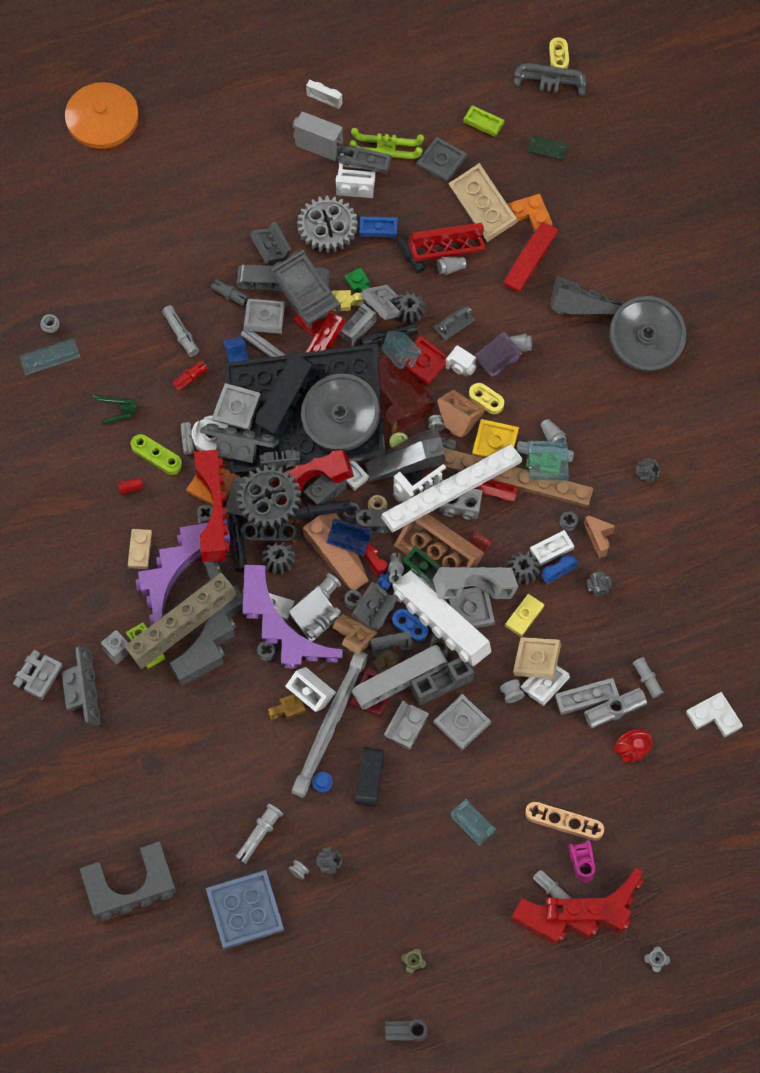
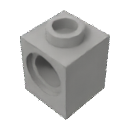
[101,630,129,665]

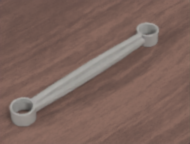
[291,652,368,798]

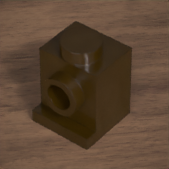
[373,646,407,673]

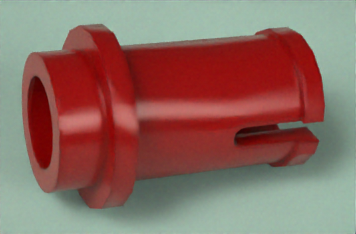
[117,477,143,495]

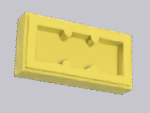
[505,594,545,637]

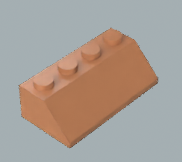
[394,514,484,568]

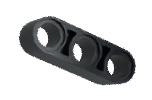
[241,522,302,541]
[355,747,384,807]

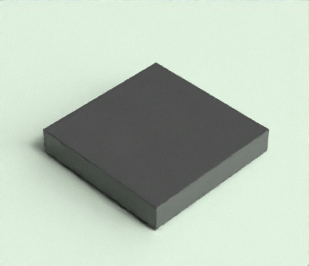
[416,137,467,183]

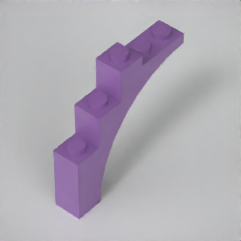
[136,520,231,626]
[243,565,342,669]

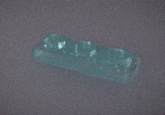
[19,338,80,375]

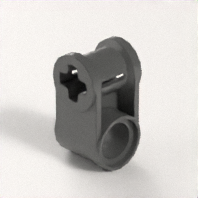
[355,508,391,533]

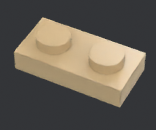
[128,529,152,569]

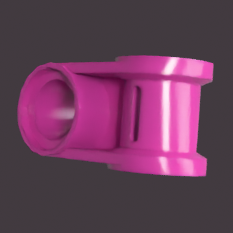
[569,840,595,883]

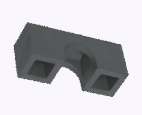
[410,658,475,706]

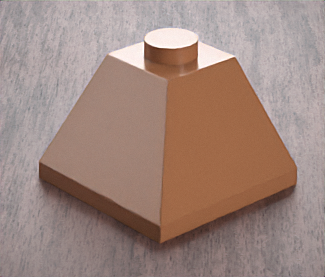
[437,390,485,437]

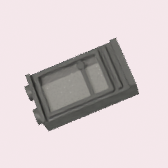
[271,250,341,330]

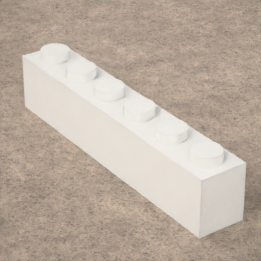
[393,570,491,667]

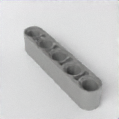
[352,645,448,709]

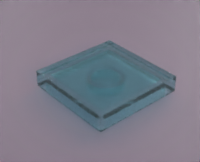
[528,441,569,481]

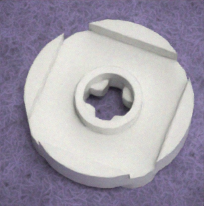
[192,416,228,451]

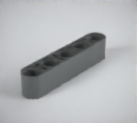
[237,265,330,293]

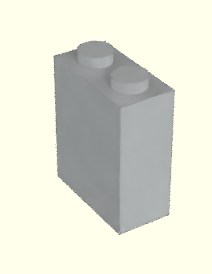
[293,111,343,161]

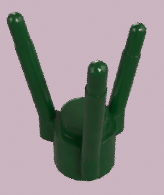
[92,394,136,424]

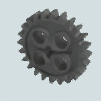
[237,465,301,529]

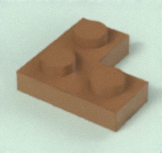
[332,614,377,654]

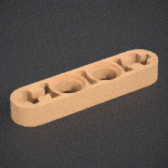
[525,802,604,841]

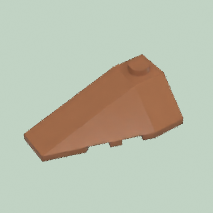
[303,514,369,590]

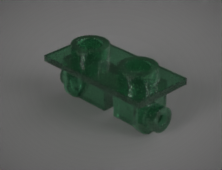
[527,135,568,160]

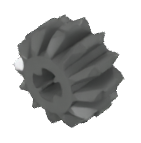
[394,291,426,324]
[262,541,295,575]
[507,551,540,585]

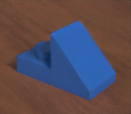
[223,336,249,362]

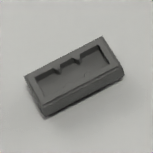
[370,631,412,657]

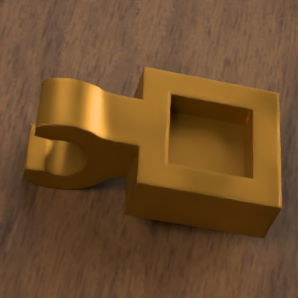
[268,694,306,721]

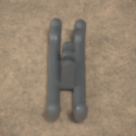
[514,63,587,96]

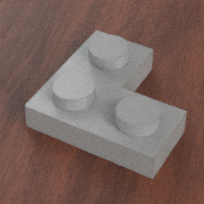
[360,285,400,320]

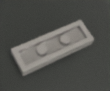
[555,678,619,715]

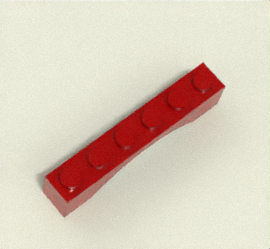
[194,450,229,562]

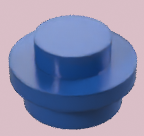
[377,571,391,591]
[312,772,333,793]

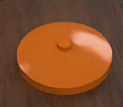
[65,82,139,149]

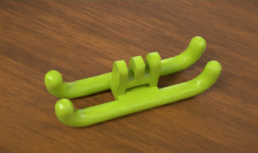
[349,128,424,159]

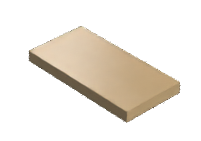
[448,163,518,242]

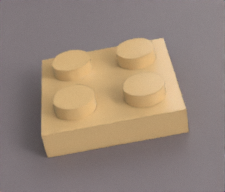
[513,637,561,678]

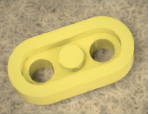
[549,38,569,69]
[469,383,504,414]

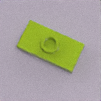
[463,105,504,137]

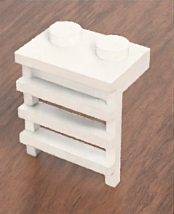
[336,153,376,198]
[393,464,446,503]

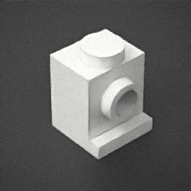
[445,346,476,377]

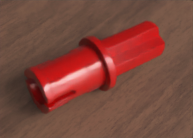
[172,360,208,391]

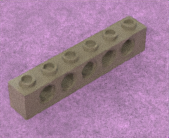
[124,573,238,669]

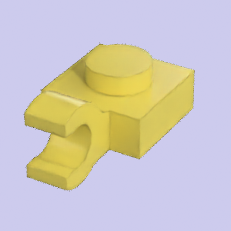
[332,290,364,311]

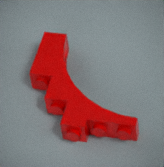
[511,868,644,946]

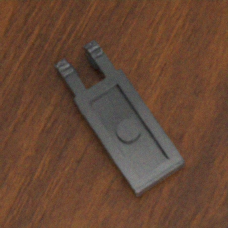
[337,145,392,174]

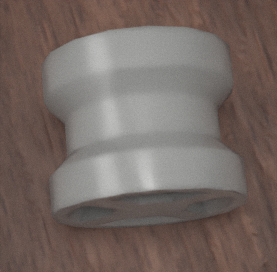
[500,680,525,703]

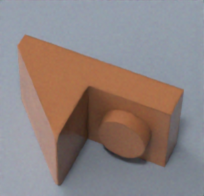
[584,516,615,559]

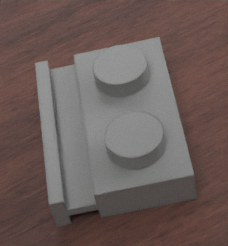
[384,701,429,750]

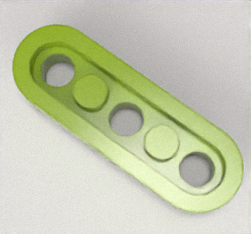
[131,434,182,475]

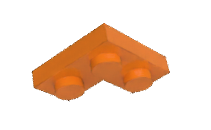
[507,194,553,232]

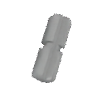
[181,422,194,455]

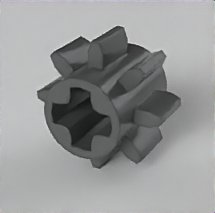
[636,458,660,482]
[587,572,612,596]
[316,847,342,874]

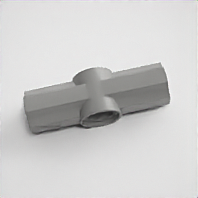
[584,688,647,728]

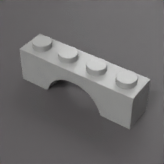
[433,567,518,599]

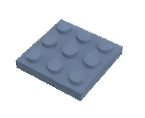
[206,870,284,950]

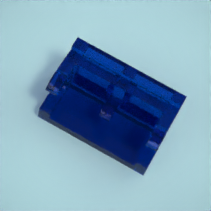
[326,518,372,556]

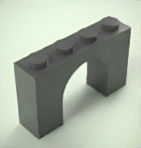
[79,841,176,921]

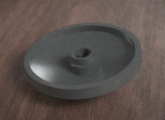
[609,296,686,372]
[301,374,380,451]

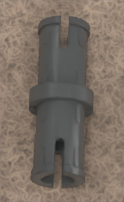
[211,279,249,307]

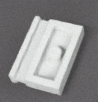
[521,666,570,706]

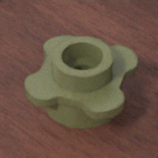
[401,949,426,973]

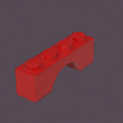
[271,450,354,505]

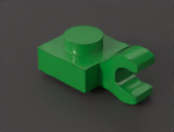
[344,268,370,293]

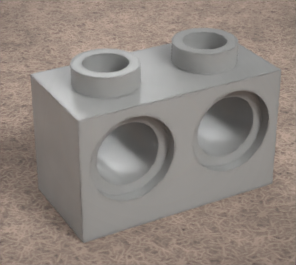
[439,489,483,520]

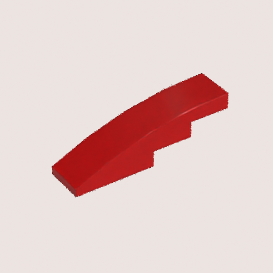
[503,222,559,293]

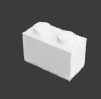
[285,667,336,712]

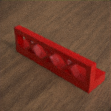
[408,223,486,262]

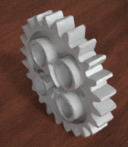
[297,196,358,253]

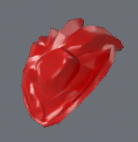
[612,729,653,763]

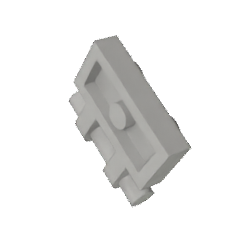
[13,650,63,700]

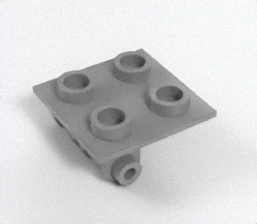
[288,586,341,642]

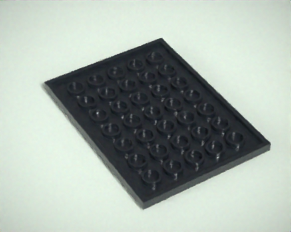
[225,344,385,475]

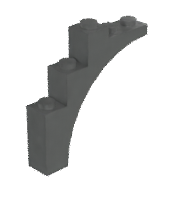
[170,562,243,686]

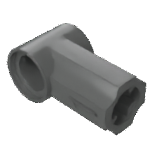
[385,1019,428,1043]

